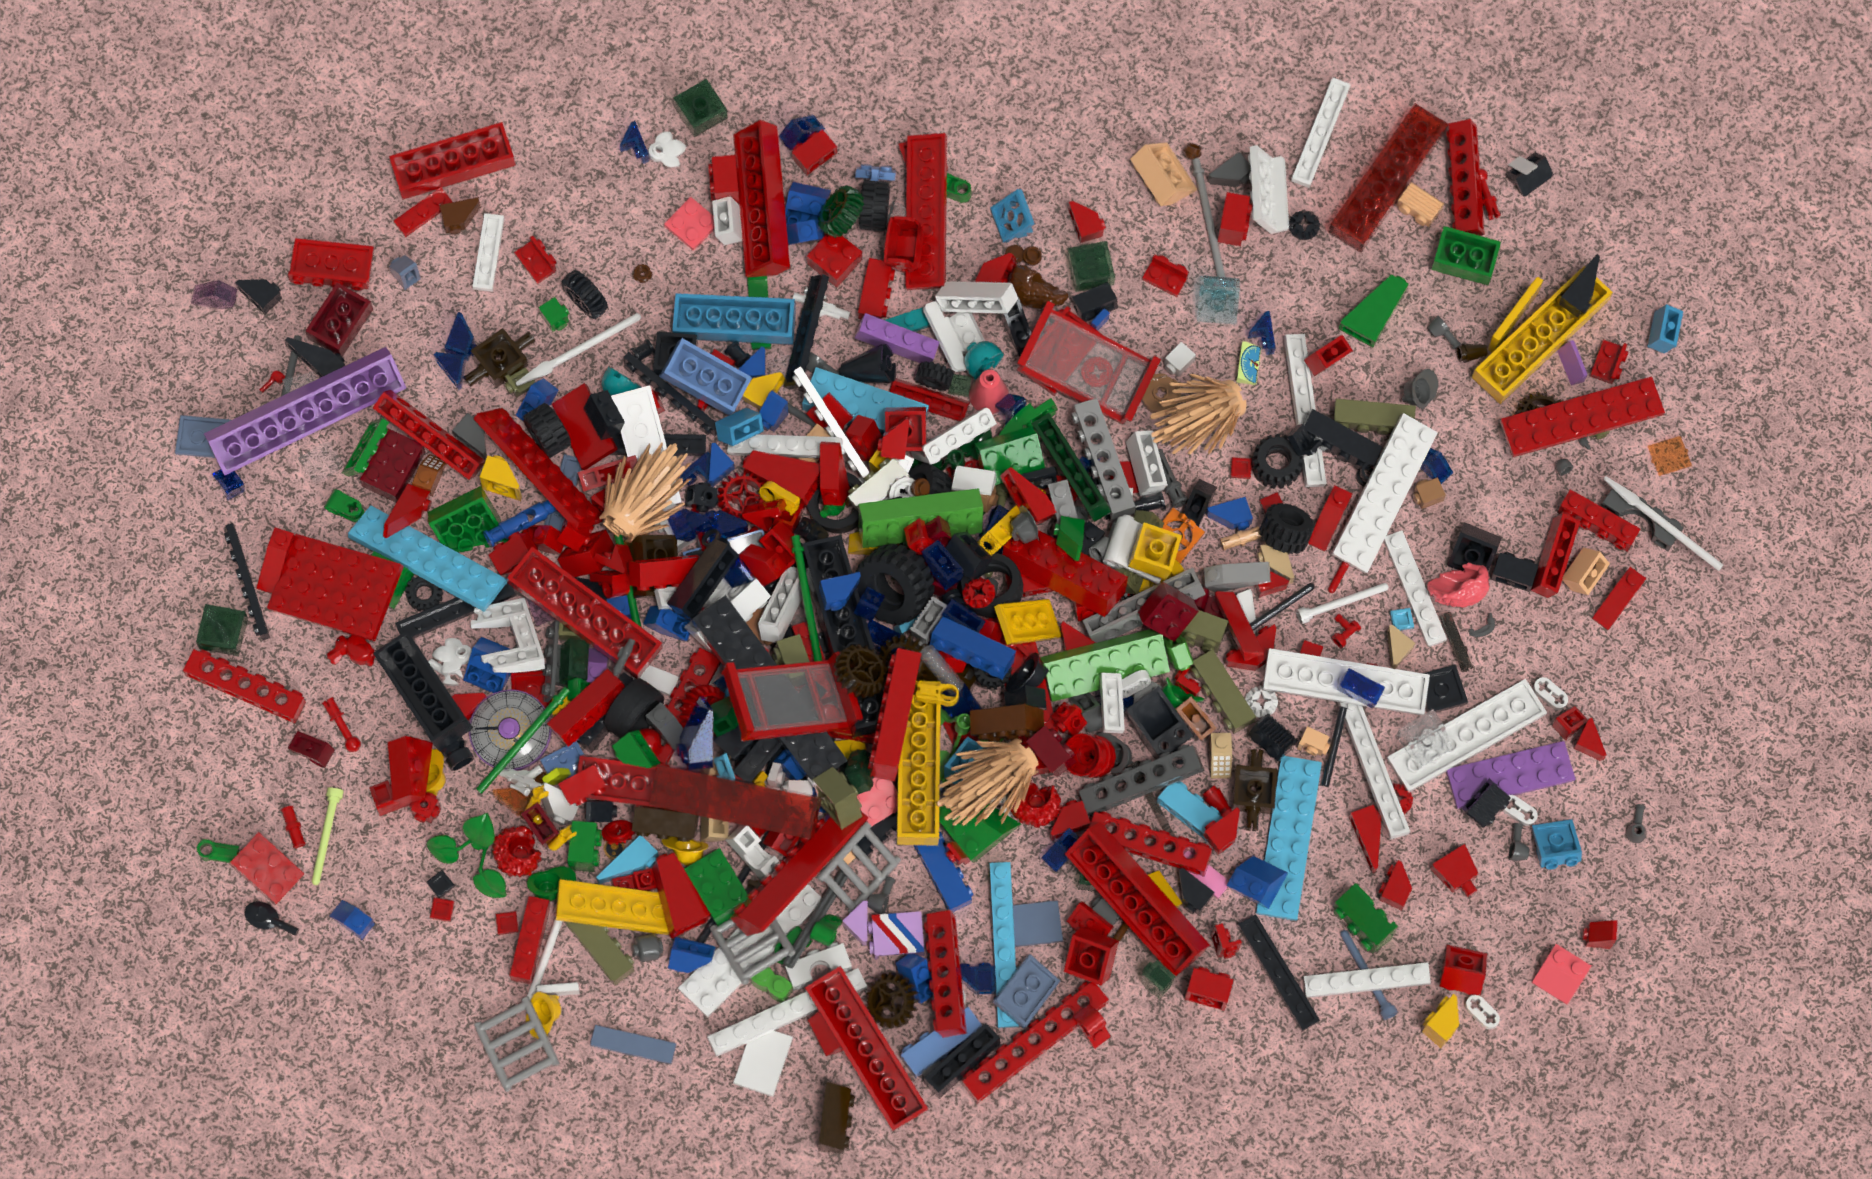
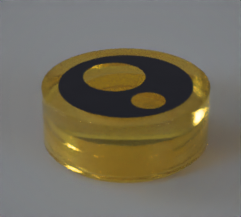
[604,842,625,860]

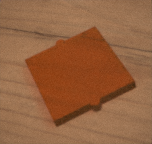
[1648,436,1692,476]

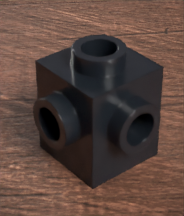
[686,482,719,513]

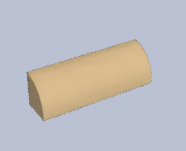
[701,756,729,842]

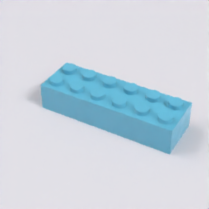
[802,367,929,437]

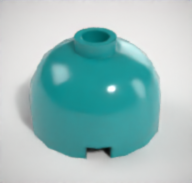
[964,341,1004,380]
[601,366,642,396]

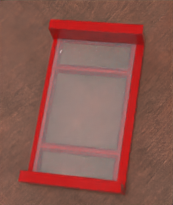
[1017,301,1161,424]
[721,652,863,741]

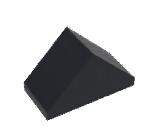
[1004,685,1047,710]

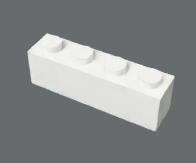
[935,281,1018,314]
[758,567,802,643]

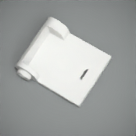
[1103,515,1161,584]

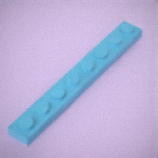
[990,862,1019,1028]

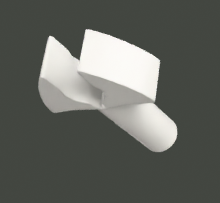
[429,659,463,686]

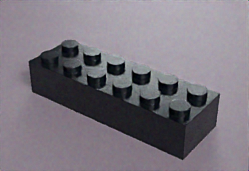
[373,630,473,752]

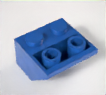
[785,182,831,225]
[463,637,511,693]

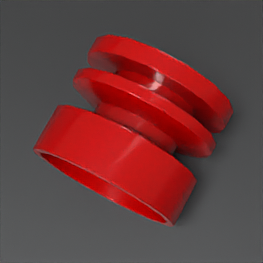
[1066,733,1116,778]

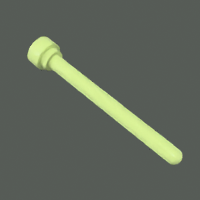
[312,787,344,885]

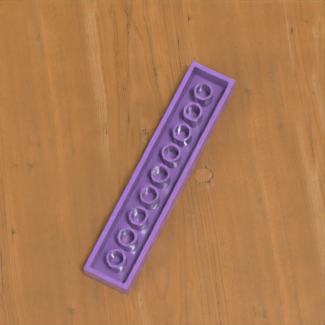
[204,347,406,475]

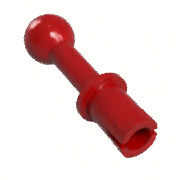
[1480,168,1501,220]
[322,697,361,752]

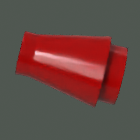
[1202,785,1231,815]

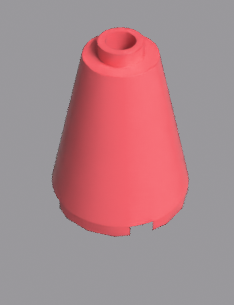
[969,370,1009,414]

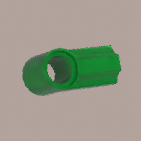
[197,839,239,863]

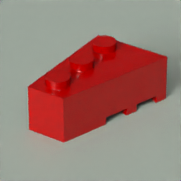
[388,736,433,804]

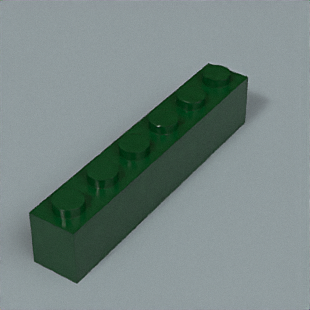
[1032,413,1112,522]

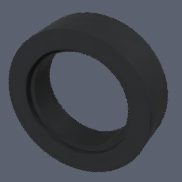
[807,472,862,534]

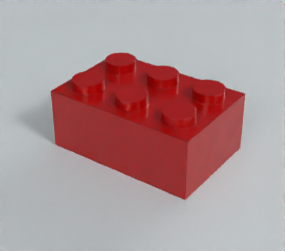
[229,832,305,905]

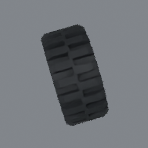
[855,544,935,625]

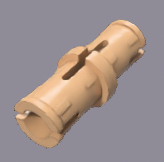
[1220,526,1262,551]

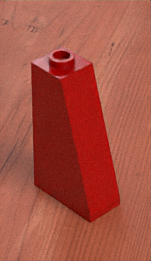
[743,450,820,506]
[652,853,711,939]

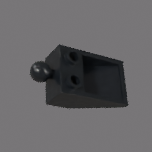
[1126,686,1193,765]

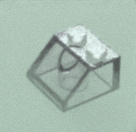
[1396,709,1453,770]

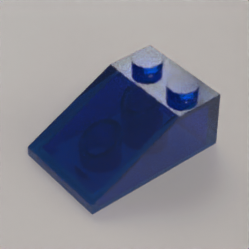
[677,696,713,770]

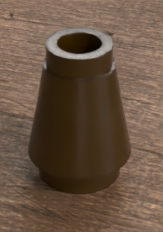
[1456,343,1487,363]

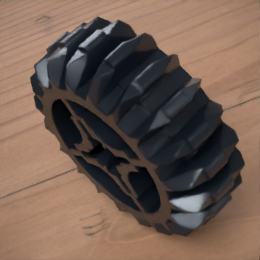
[561,270,608,319]

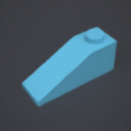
[596,836,659,884]

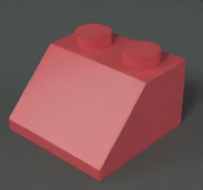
[1532,944,1591,1005]

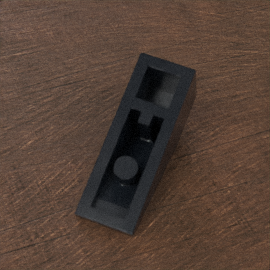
[1559,254,1600,318]
[999,297,1032,357]
[285,337,345,378]

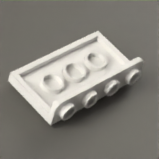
[1248,145,1289,234]
[911,408,997,464]

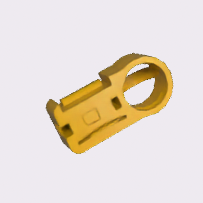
[759,481,800,515]
[916,681,959,707]

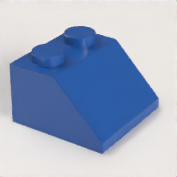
[1227,856,1288,909]

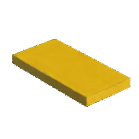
[1488,277,1544,353]
[994,599,1062,645]

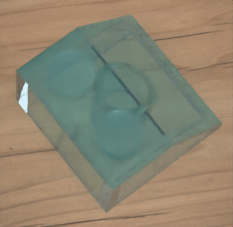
[1197,276,1240,324]

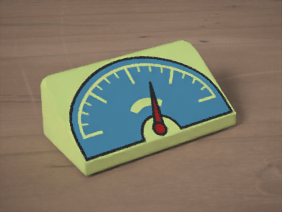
[1236,341,1261,385]

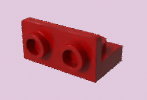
[514,236,557,284]
[1142,254,1189,297]
[1590,339,1629,384]
[1066,901,1114,936]
[1210,923,1242,959]

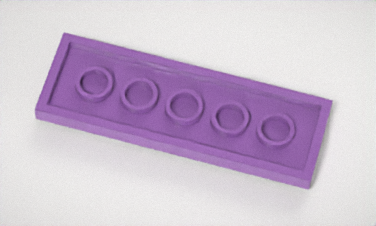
[1446,741,1576,809]

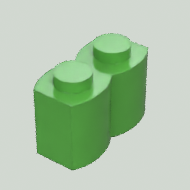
[1163,634,1194,671]
[750,967,793,1003]

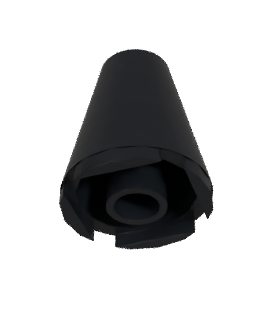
[839,344,897,384]

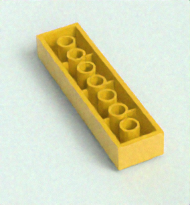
[1472,266,1613,404]
[897,681,941,846]

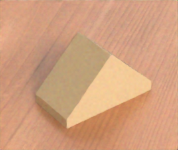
[1387,625,1416,669]

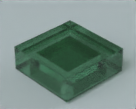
[949,374,972,397]

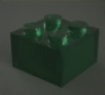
[673,78,728,138]
[1067,241,1115,292]
[196,604,248,657]

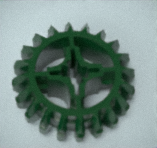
[818,185,864,238]

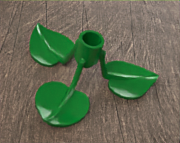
[426,813,507,898]

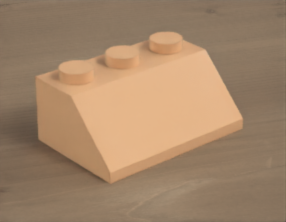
[1130,142,1198,206]

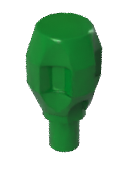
[820,502,845,518]

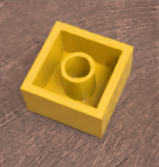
[1128,522,1182,580]

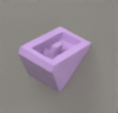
[842,901,868,946]

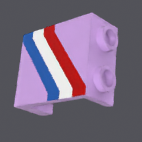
[868,911,924,960]

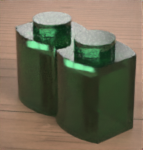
[845,749,874,794]

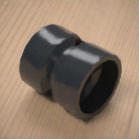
[440,737,474,771]

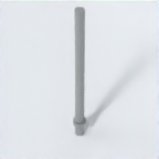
[1192,158,1226,281]

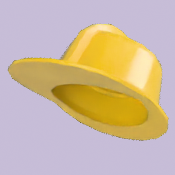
[426,749,446,796]
[661,836,708,866]
[526,992,561,1039]

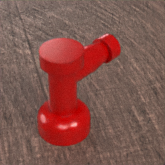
[1331,614,1361,649]

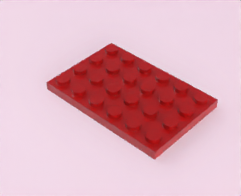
[267,534,404,642]

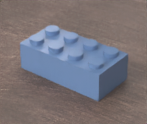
[659,338,752,416]

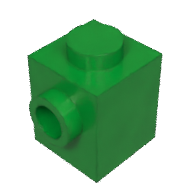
[538,297,570,332]

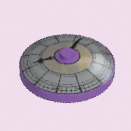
[469,690,552,771]

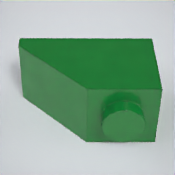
[1053,516,1085,561]
[612,730,661,768]

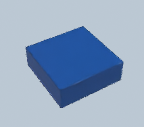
[1091,309,1110,331]

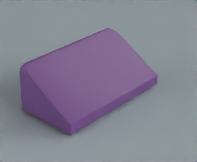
[1557,340,1588,385]

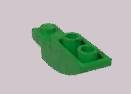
[998,398,1058,436]

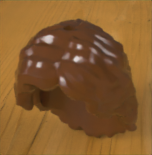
[1010,265,1069,309]

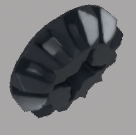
[1289,209,1320,240]

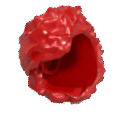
[1011,780,1062,828]
[492,825,542,878]

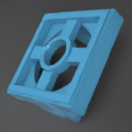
[990,189,1035,243]

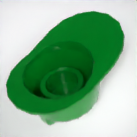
[527,866,576,901]

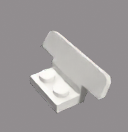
[923,301,985,372]

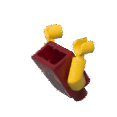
[521,785,577,851]

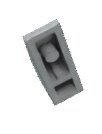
[1204,562,1271,592]

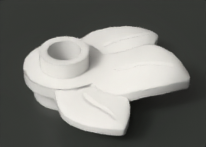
[648,132,686,167]
[432,638,472,674]

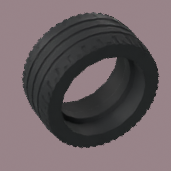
[961,553,1023,618]
[604,678,664,739]

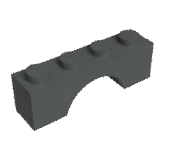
[1601,486,1684,552]

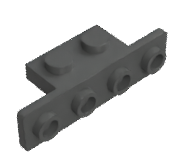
[542,620,573,702]

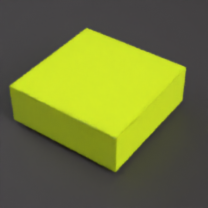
[542,768,571,785]

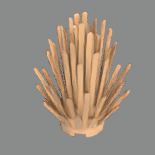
[1150,374,1246,455]
[599,442,691,543]
[937,739,1039,827]

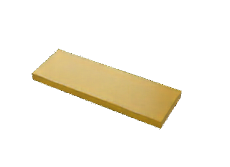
[555,879,669,935]

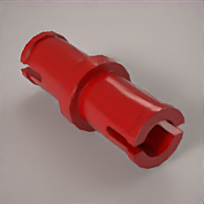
[281,806,306,849]

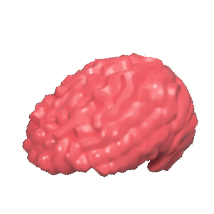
[1427,562,1490,608]

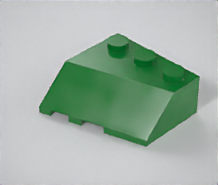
[427,486,509,553]
[939,804,1022,863]
[1333,883,1398,954]

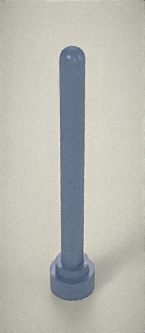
[1340,930,1399,1021]

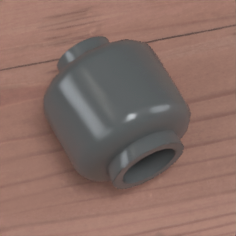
[631,934,663,962]

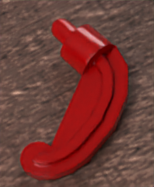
[1005,643,1032,660]

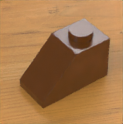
[440,197,481,234]

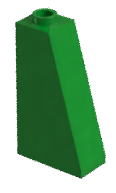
[1339,274,1409,348]

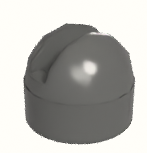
[1555,459,1573,476]

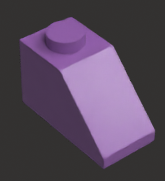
[585,648,609,683]

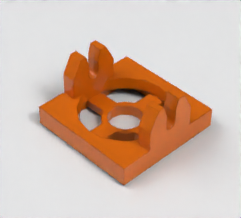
[1162,508,1205,564]

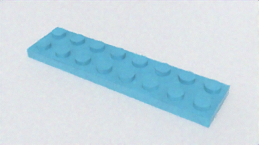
[348,506,507,612]
[1256,756,1322,921]

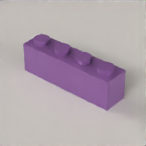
[855,313,939,363]

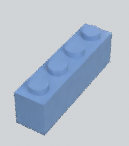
[901,1007,982,1078]

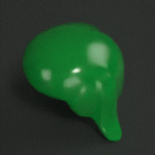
[1162,677,1204,710]

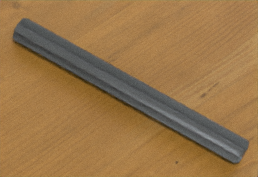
[783,869,848,968]

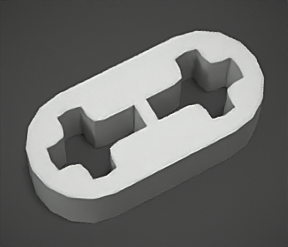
[1122,670,1151,698]
[1533,677,1568,710]
[1502,795,1538,826]
[1465,995,1500,1030]

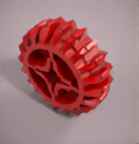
[717,471,770,525]
[678,684,725,740]

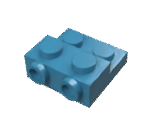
[1532,819,1582,870]

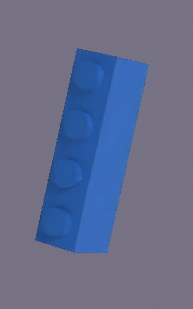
[930,617,1016,680]
[913,831,974,912]

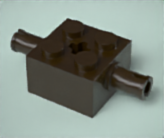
[463,328,536,388]
[1232,749,1277,832]

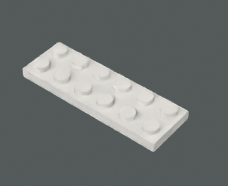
[611,386,682,506]

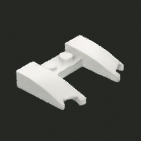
[471,598,545,673]

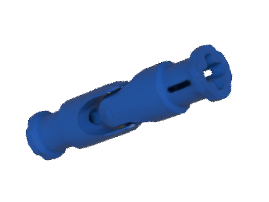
[483,500,558,547]

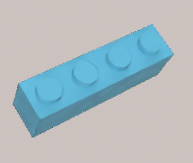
[1157,781,1238,842]

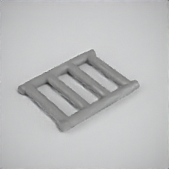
[817,822,901,914]
[710,919,796,985]
[474,996,560,1092]

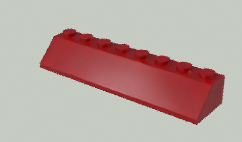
[733,120,790,277]
[730,812,869,936]
[1065,822,1210,978]
[805,966,928,1131]

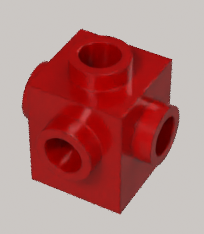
[1051,702,1087,736]
[410,792,441,824]

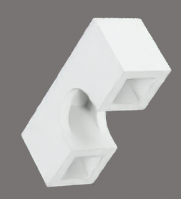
[726,825,779,880]
[785,942,852,991]

